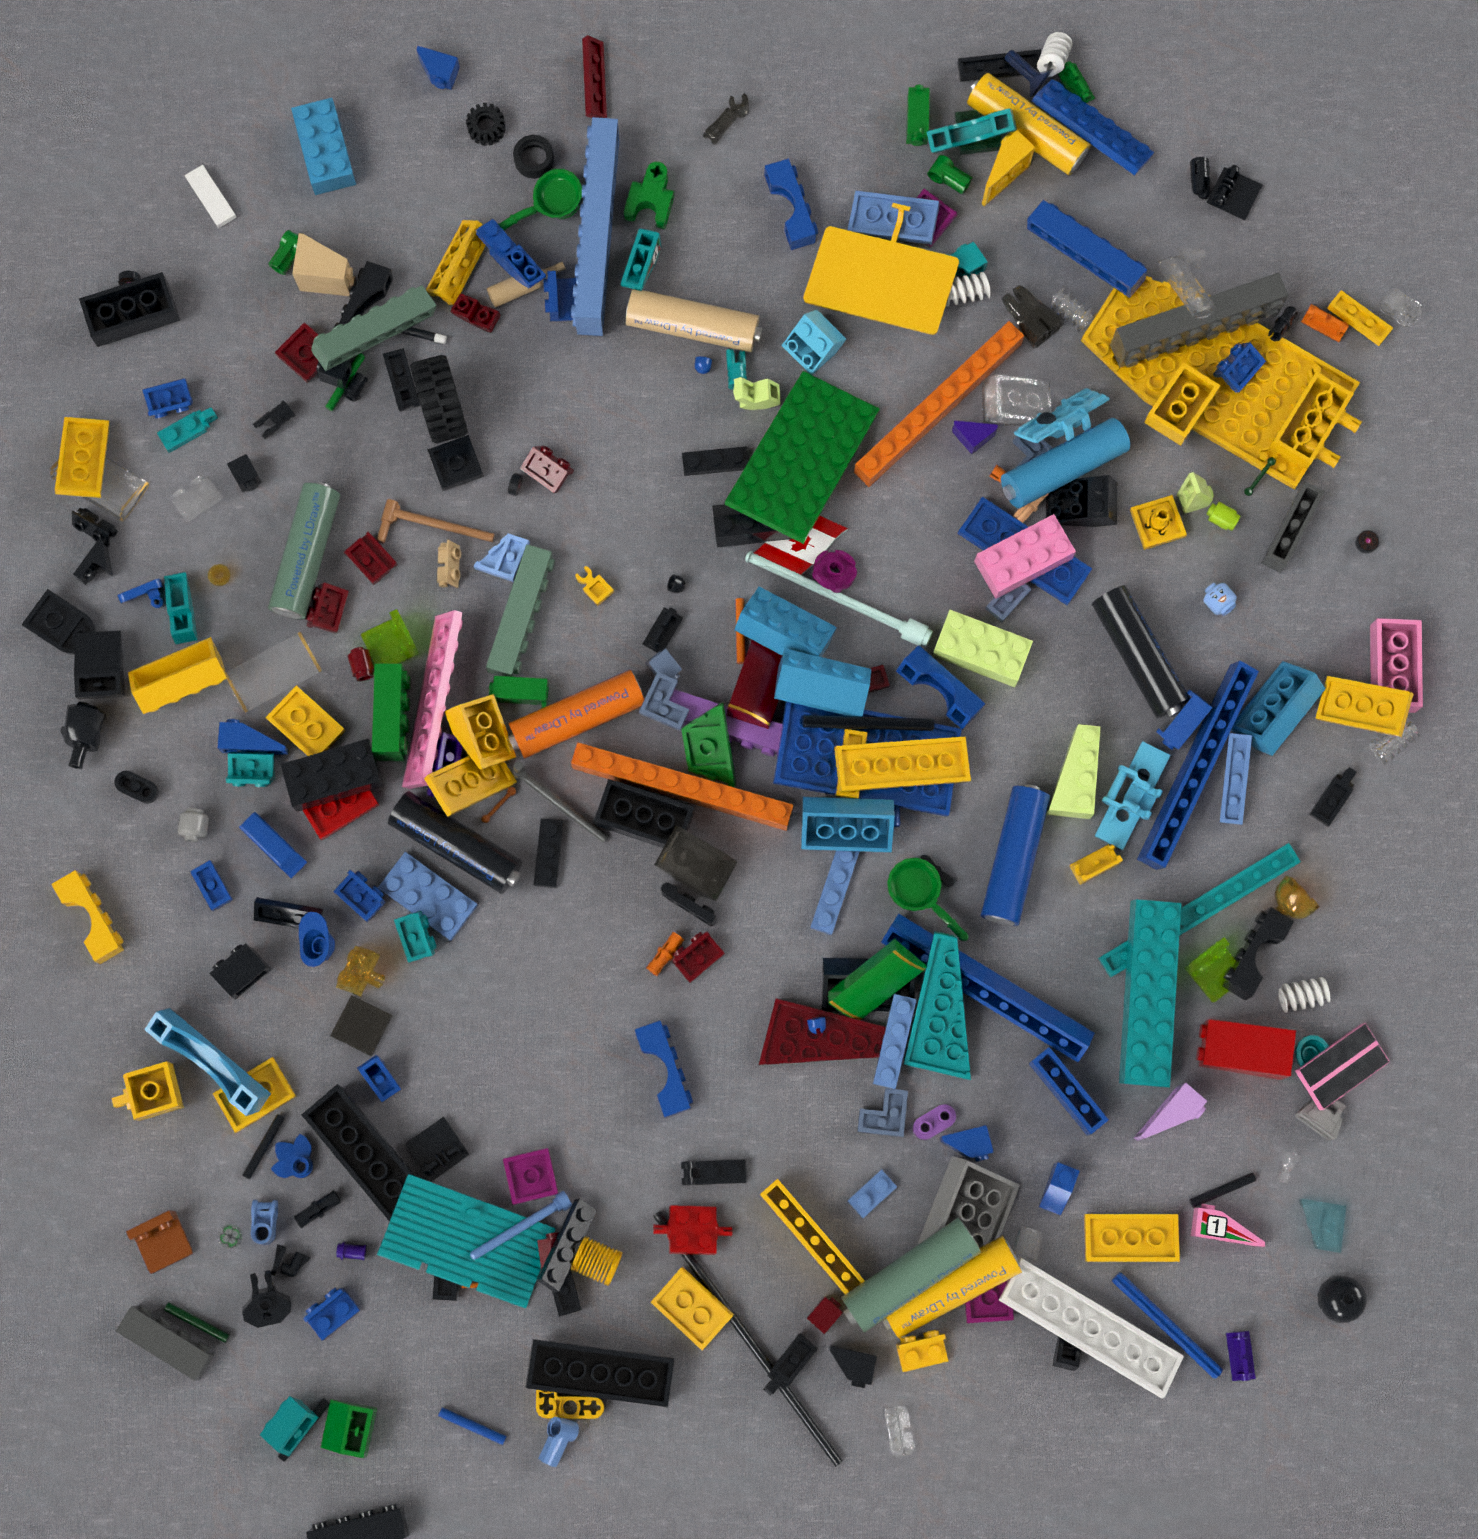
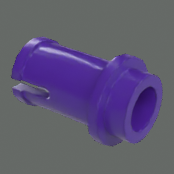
[336,1241,366,1260]

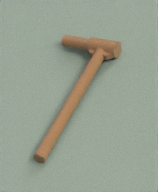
[377,499,495,544]

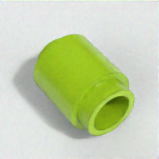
[1206,501,1241,531]

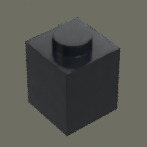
[227,454,262,492]

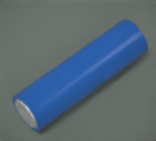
[980,784,1051,926]

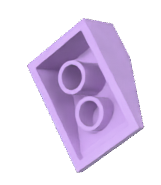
[1134,1083,1207,1141]

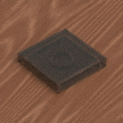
[330,995,393,1057]

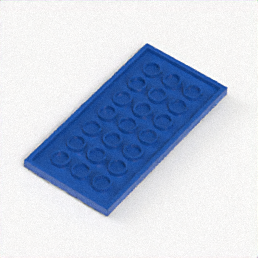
[773,701,962,817]

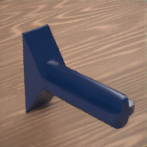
[1005,50,1053,98]

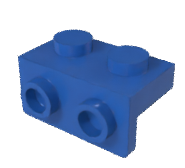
[142,378,193,419]
[333,870,386,922]

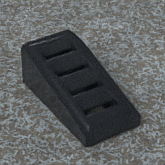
[1053,1336,1081,1371]

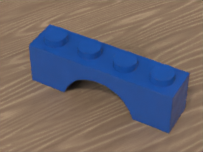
[764,158,818,250]
[896,645,985,729]
[634,1021,693,1118]

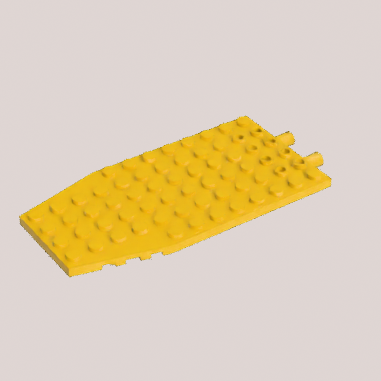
[1081,276,1362,490]

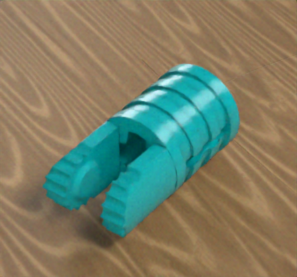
[726,349,747,390]

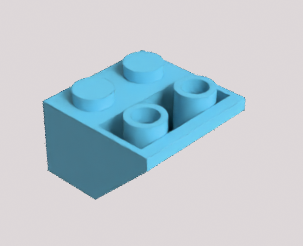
[781,310,846,375]

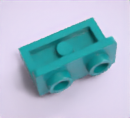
[226,752,275,787]
[394,910,437,963]

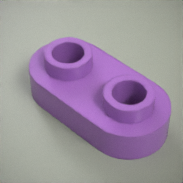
[913,1104,956,1140]

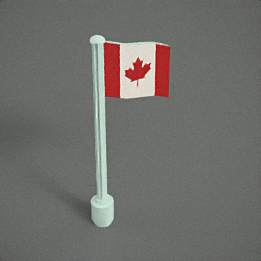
[745,516,933,647]

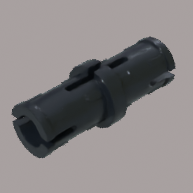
[1268,306,1298,341]
[294,1190,341,1229]

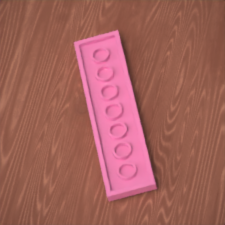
[402,610,463,789]

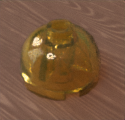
[1274,875,1320,919]

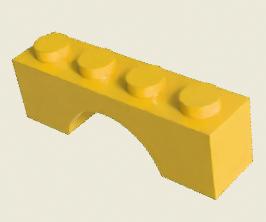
[51,870,124,964]

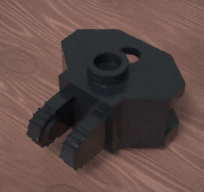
[242,1270,291,1328]

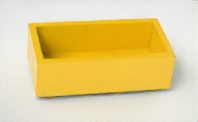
[128,637,227,714]

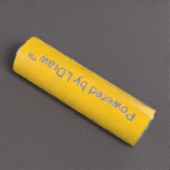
[967,73,1091,176]
[882,1235,1022,1338]

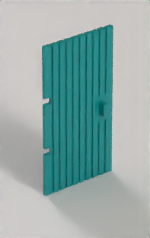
[377,1174,556,1309]

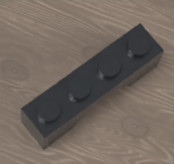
[1222,907,1294,1001]

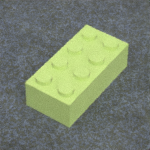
[932,610,1033,687]

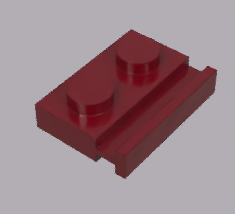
[344,532,398,586]

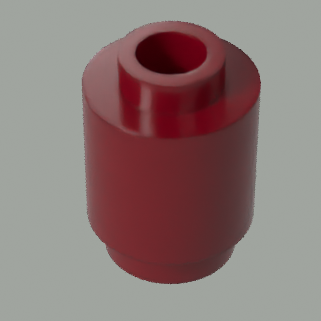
[347,647,374,682]

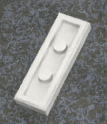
[184,165,237,228]

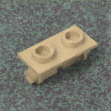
[437,540,461,588]

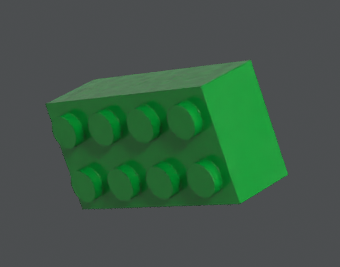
[372,664,411,761]

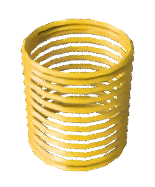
[571,1236,623,1286]

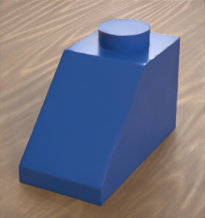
[416,46,460,90]
[940,1125,994,1162]
[1039,1162,1080,1215]

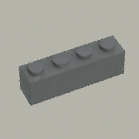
[1261,482,1325,573]
[116,1304,215,1381]

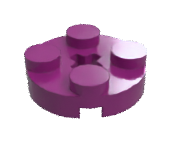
[812,550,857,593]

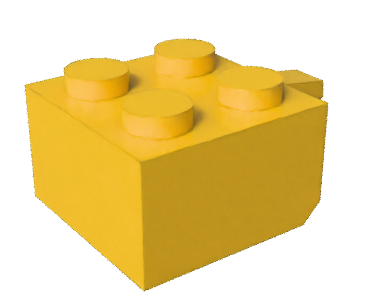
[111,1061,184,1121]

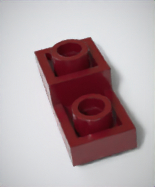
[450,293,501,333]

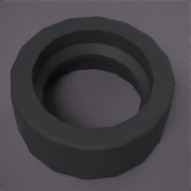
[513,134,554,179]

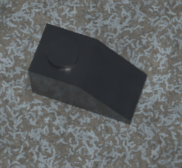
[829,1345,877,1388]

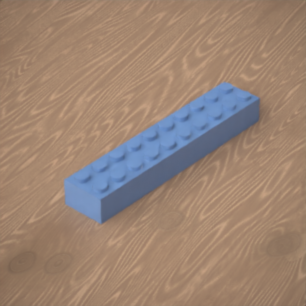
[571,117,620,336]

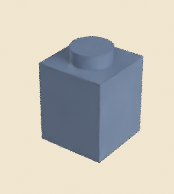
[645,649,682,679]

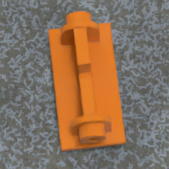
[1301,304,1349,343]

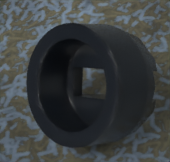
[667,574,686,593]

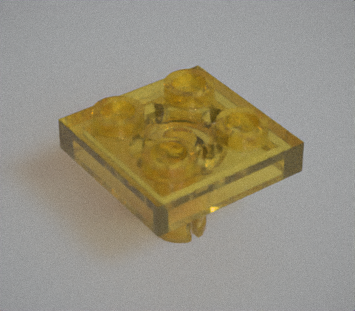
[336,946,385,997]

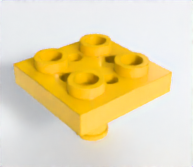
[1130,495,1187,550]

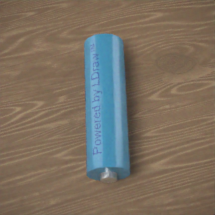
[1001,418,1130,508]

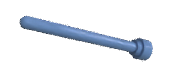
[470,1191,572,1260]

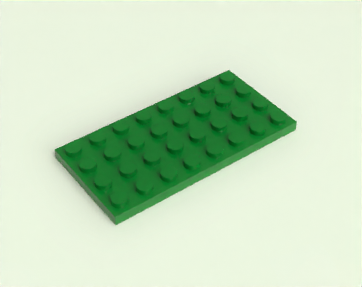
[725,371,880,544]

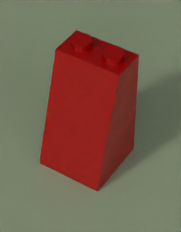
[1196,1019,1296,1080]

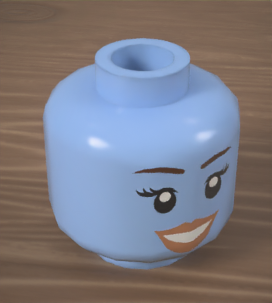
[1203,583,1237,616]

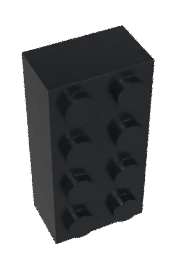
[79,272,180,347]
[281,739,384,812]
[594,779,695,854]

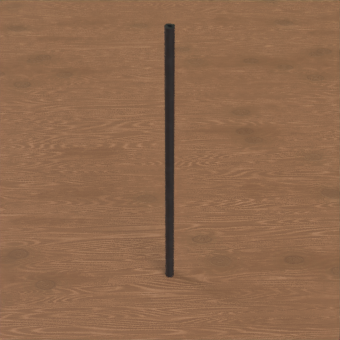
[653,1211,843,1467]

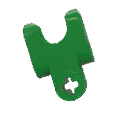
[624,161,675,229]

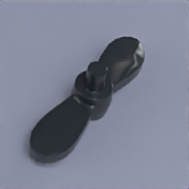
[920,855,954,887]

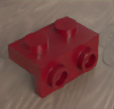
[672,931,725,983]

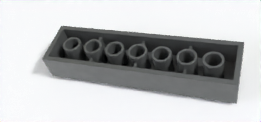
[1110,272,1289,368]

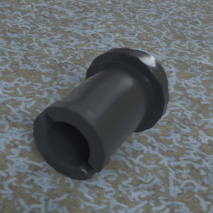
[344,373,368,402]

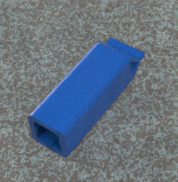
[239,812,307,879]

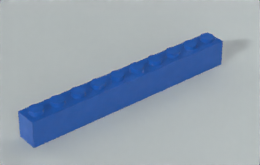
[1137,661,1259,870]
[881,913,1095,1062]

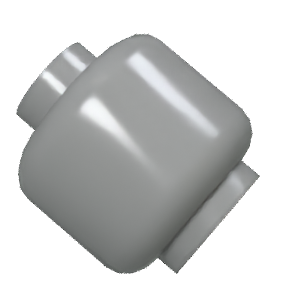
[177,808,209,842]

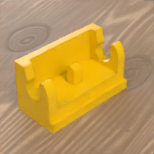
[1069,844,1123,885]

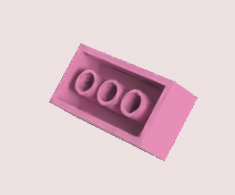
[974,514,1076,599]
[1370,618,1423,713]

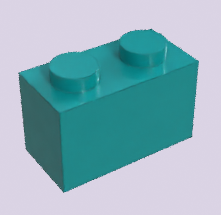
[260,1396,319,1456]

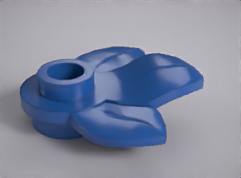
[271,1134,313,1178]

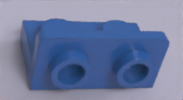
[1213,342,1266,393]
[303,1287,361,1341]

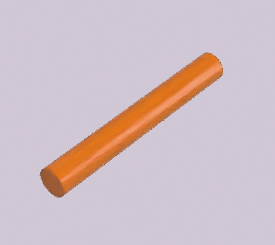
[735,598,745,664]

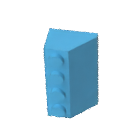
[774,649,872,717]
[1231,661,1325,756]

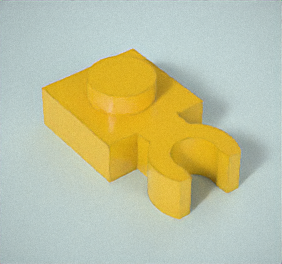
[575,566,614,606]

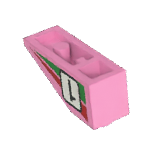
[1191,1204,1265,1247]

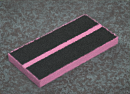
[1295,1023,1390,1110]

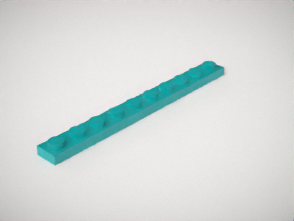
[1098,843,1301,978]

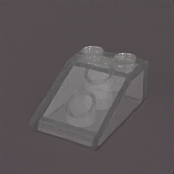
[982,374,1051,426]

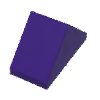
[952,420,998,454]

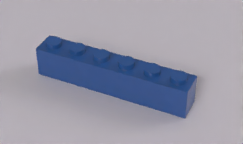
[1027,200,1147,298]

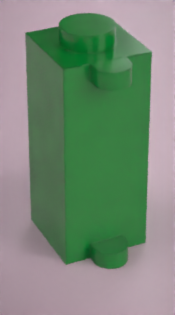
[906,84,930,146]
[489,676,549,708]

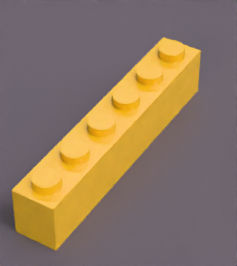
[760,1179,865,1294]

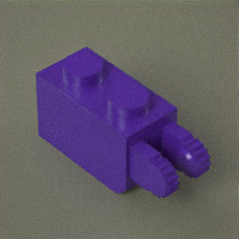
[427,732,463,797]

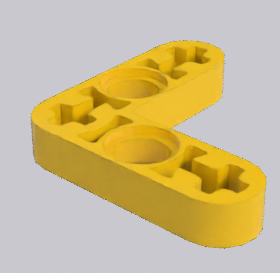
[536,1390,605,1419]

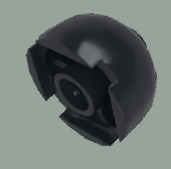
[1317,1276,1367,1323]

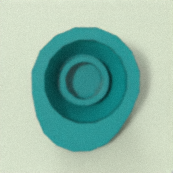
[1295,1035,1329,1067]

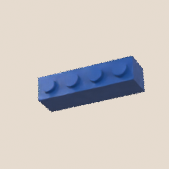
[1028,1047,1109,1136]

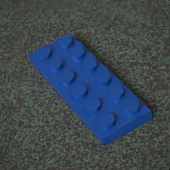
[1032,79,1154,176]
[957,497,1092,606]

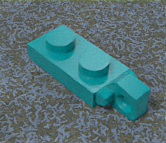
[157,407,218,453]

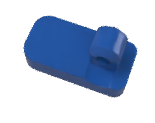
[117,578,164,608]

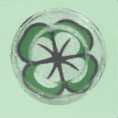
[218,1224,243,1248]

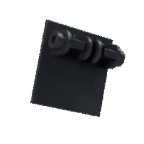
[1206,165,1263,220]
[406,1117,470,1182]

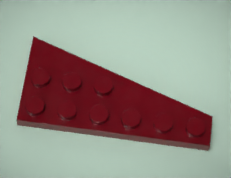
[758,998,886,1066]

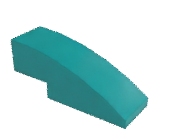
[164,572,197,644]

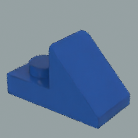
[357,1055,401,1102]

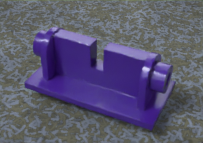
[1226,1331,1256,1381]

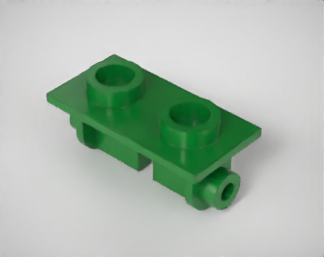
[1057,61,1095,103]

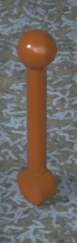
[481,787,516,823]

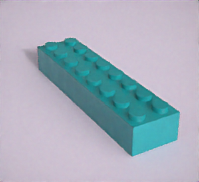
[1119,899,1182,1088]

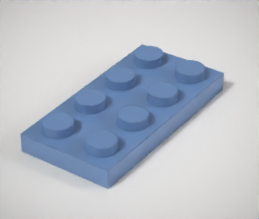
[848,191,940,245]
[378,852,478,941]

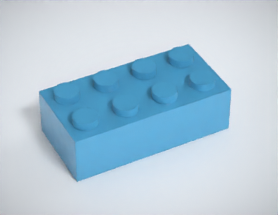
[291,98,356,195]
[734,586,837,657]
[801,797,895,852]

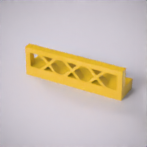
[426,220,486,305]

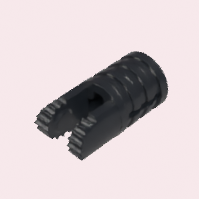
[1190,157,1210,200]
[253,400,296,439]

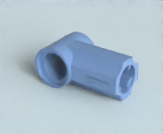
[538,1417,579,1467]

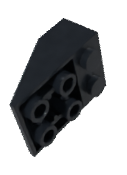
[1046,475,1117,527]
[74,630,125,700]

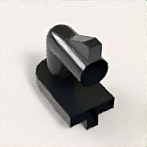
[271,1244,310,1277]

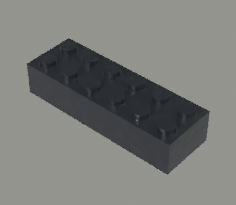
[301,1084,417,1222]
[525,1339,674,1407]

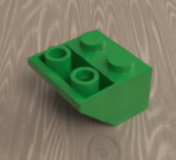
[320,1399,377,1458]

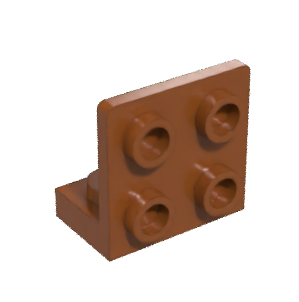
[126,1210,193,1274]

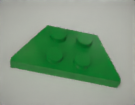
[681,703,736,787]

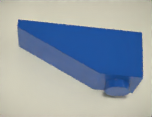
[217,719,289,755]

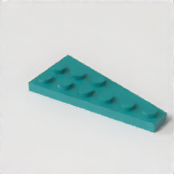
[904,931,971,1080]

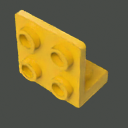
[896,1330,948,1372]

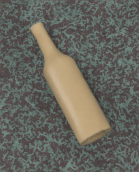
[486,262,566,308]

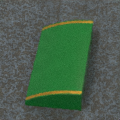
[828,939,927,1020]

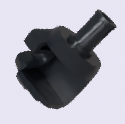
[61,702,106,769]

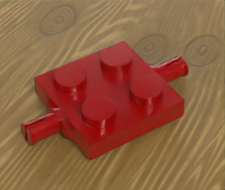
[653,1205,732,1255]

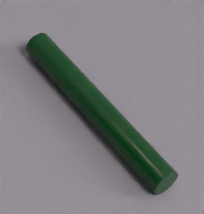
[164,1302,230,1343]

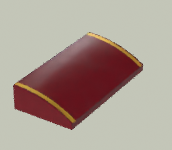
[726,640,782,729]

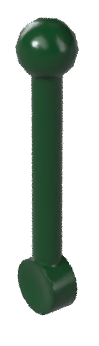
[1244,457,1276,496]

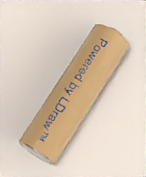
[626,289,762,352]

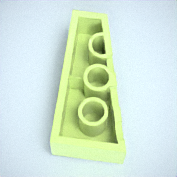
[1046,724,1101,819]

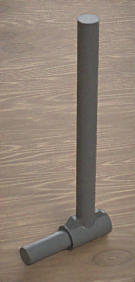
[513,761,608,843]

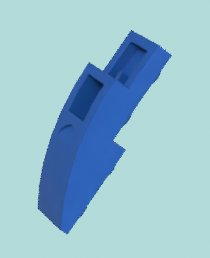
[476,219,546,289]

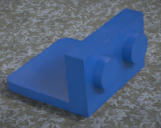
[543,271,576,322]

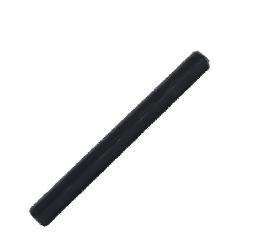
[802,715,935,731]

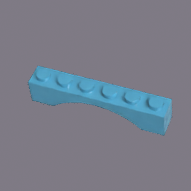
[144,1008,271,1116]

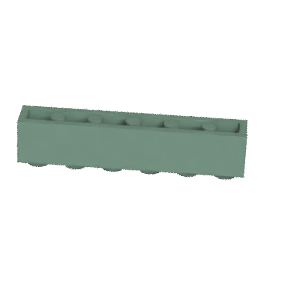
[311,285,437,371]
[486,544,555,677]

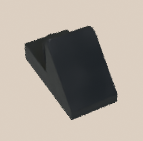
[73,539,113,585]

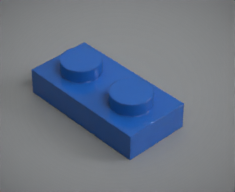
[190,860,233,911]

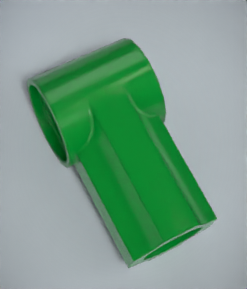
[927,155,973,194]
[268,230,298,275]

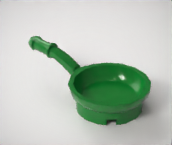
[498,169,582,231]
[887,857,969,942]

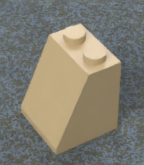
[292,233,356,296]

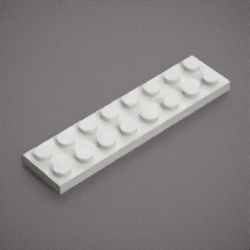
[999,1258,1184,1398]

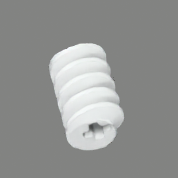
[1037,32,1073,77]
[946,272,990,307]
[1279,977,1330,1013]

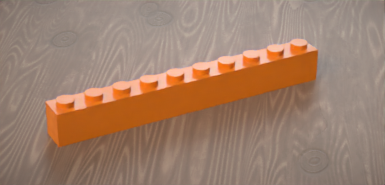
[854,321,1024,487]
[571,742,793,831]

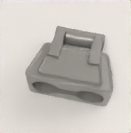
[1295,1099,1346,1141]

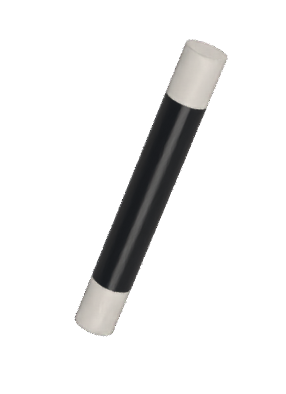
[401,327,447,344]

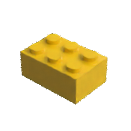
[1144,362,1221,446]

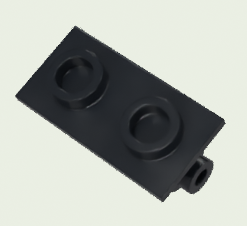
[72,508,118,547]
[642,607,683,653]

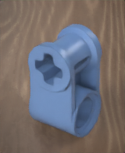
[251,1200,278,1245]

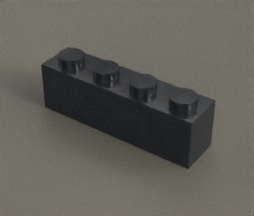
[306,1504,409,1539]

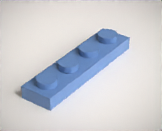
[1220,733,1252,825]
[810,851,860,935]
[873,994,917,1089]

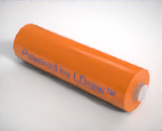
[508,670,645,759]

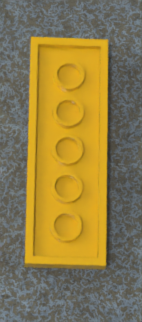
[834,736,971,792]

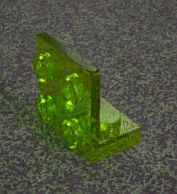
[361,609,419,664]
[1184,937,1236,1003]

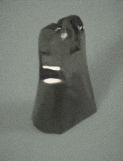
[1002,285,1065,349]

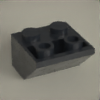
[209,943,271,999]

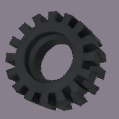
[466,103,506,146]

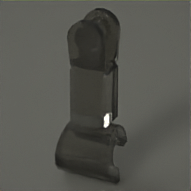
[703,93,750,145]

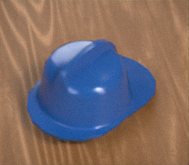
[299,912,335,967]

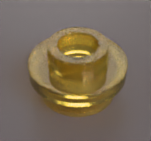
[208,564,230,586]

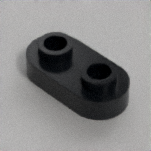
[114,771,159,804]

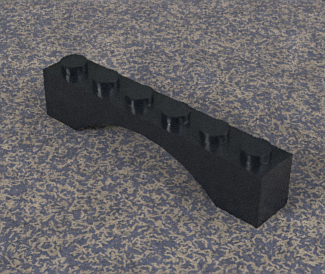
[316,261,393,389]

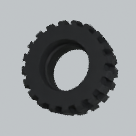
[410,355,468,444]

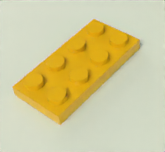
[55,417,110,498]
[1315,676,1414,737]
[424,756,517,817]
[1084,1214,1180,1262]

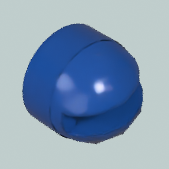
[694,356,712,374]
[807,1017,826,1034]

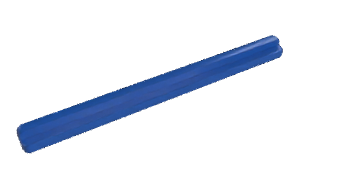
[1112,1272,1223,1379]

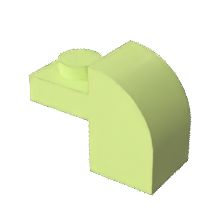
[733,377,781,410]

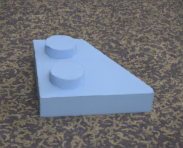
[473,533,530,582]

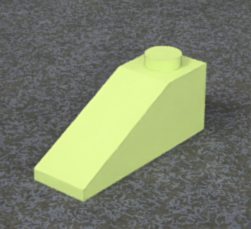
[1177,472,1214,514]

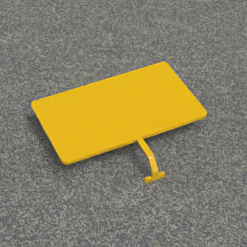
[803,203,959,335]

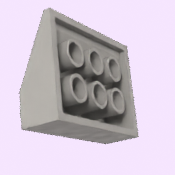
[918,1156,1020,1248]

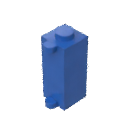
[1156,689,1213,750]

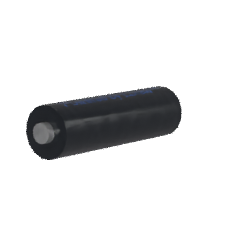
[1091,585,1191,718]
[388,791,523,894]

